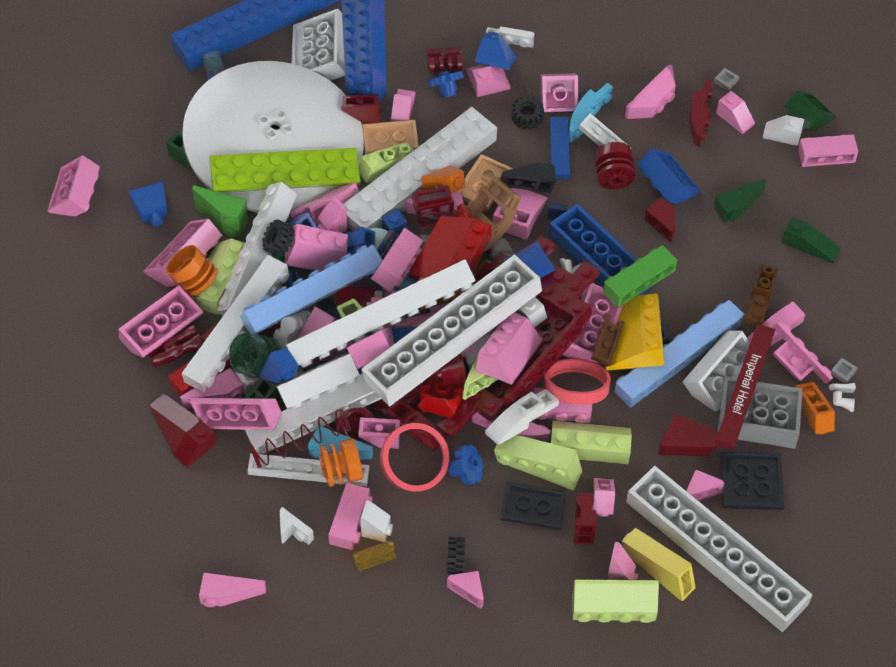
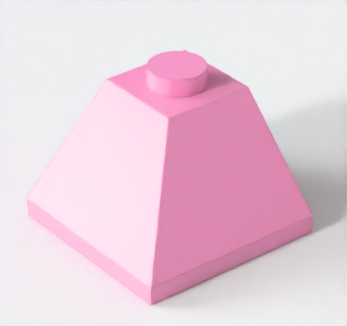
[466,64,511,97]

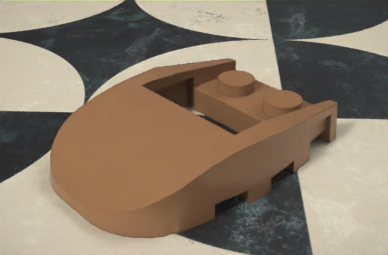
[467,174,521,251]

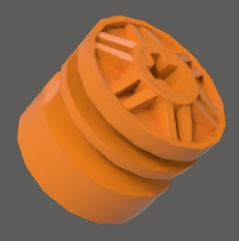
[166,245,217,296]
[319,438,363,487]

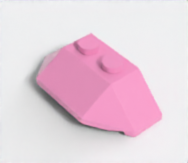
[625,64,676,119]

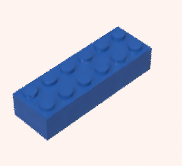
[548,204,652,296]

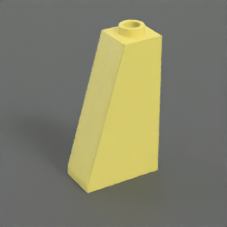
[622,528,696,601]

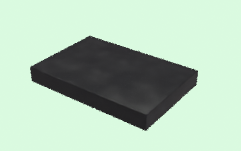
[500,482,566,530]

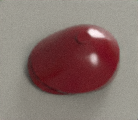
[338,407,374,442]

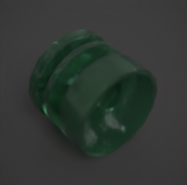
[229,333,281,376]

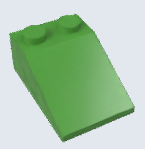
[192,185,249,238]

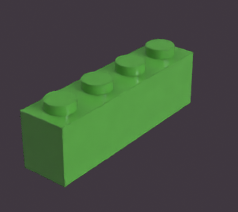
[603,245,678,308]

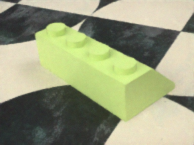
[190,238,245,315]
[551,421,632,464]
[572,580,659,623]

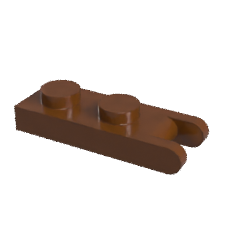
[591,314,625,366]

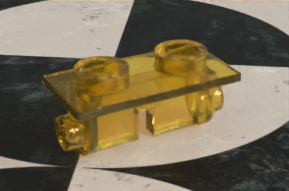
[351,540,397,572]

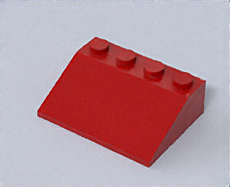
[408,216,492,281]

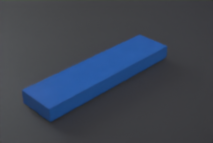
[550,117,570,179]

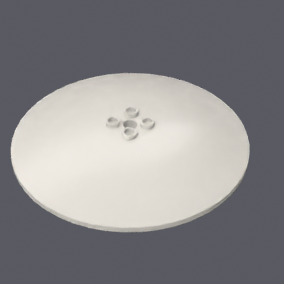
[182,61,364,214]

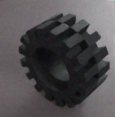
[511,96,544,130]
[262,219,295,257]
[447,537,465,574]

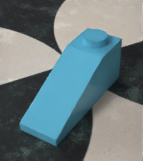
[308,426,373,460]

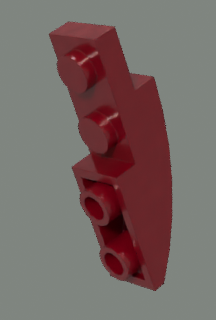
[689,79,714,147]
[373,399,447,451]

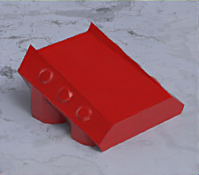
[418,372,465,419]

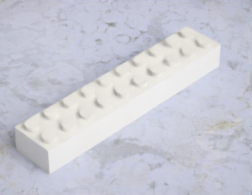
[343,107,497,232]
[362,255,542,407]
[287,260,476,368]
[626,466,812,632]

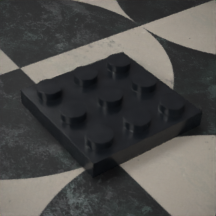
[721,451,785,510]

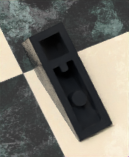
[500,163,556,193]

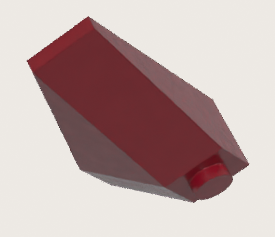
[149,394,217,468]

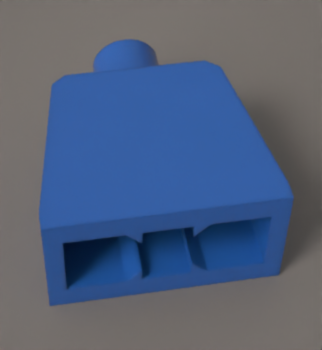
[129,182,168,227]

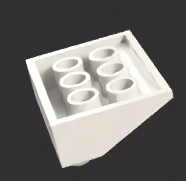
[292,9,345,80]

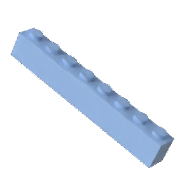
[240,245,383,337]
[615,300,745,408]

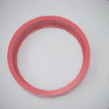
[543,359,611,405]
[380,423,449,492]

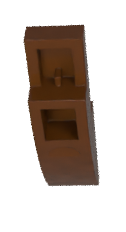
[743,264,779,326]

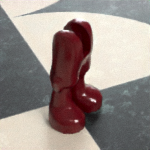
[148,323,203,367]

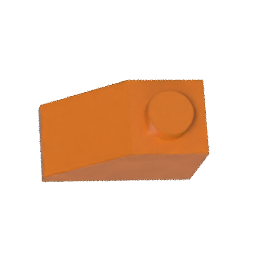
[421,165,465,193]

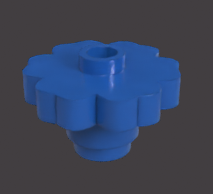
[427,71,464,98]
[448,444,484,485]

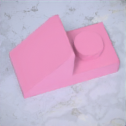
[391,89,416,121]

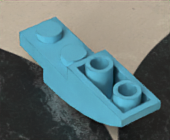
[569,83,613,142]

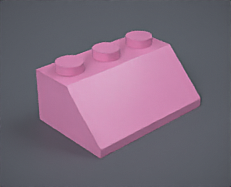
[47,155,100,217]
[285,224,348,272]

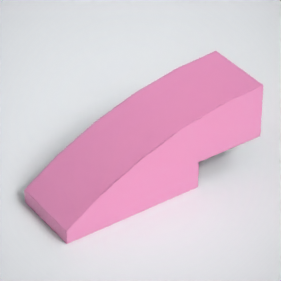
[747,302,805,346]

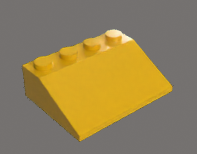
[606,294,664,370]

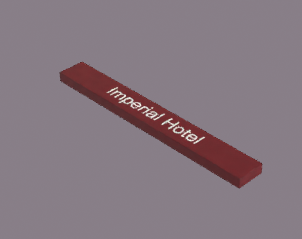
[715,324,776,450]

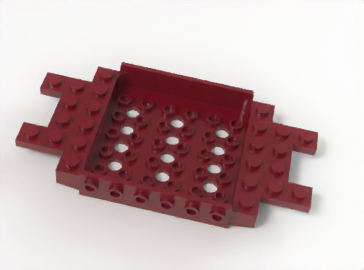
[400,235,600,439]

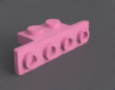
[773,321,833,384]

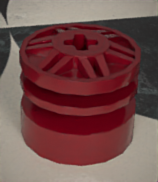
[594,142,636,190]

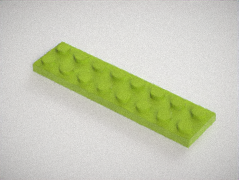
[209,148,360,193]

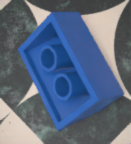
[638,148,701,204]

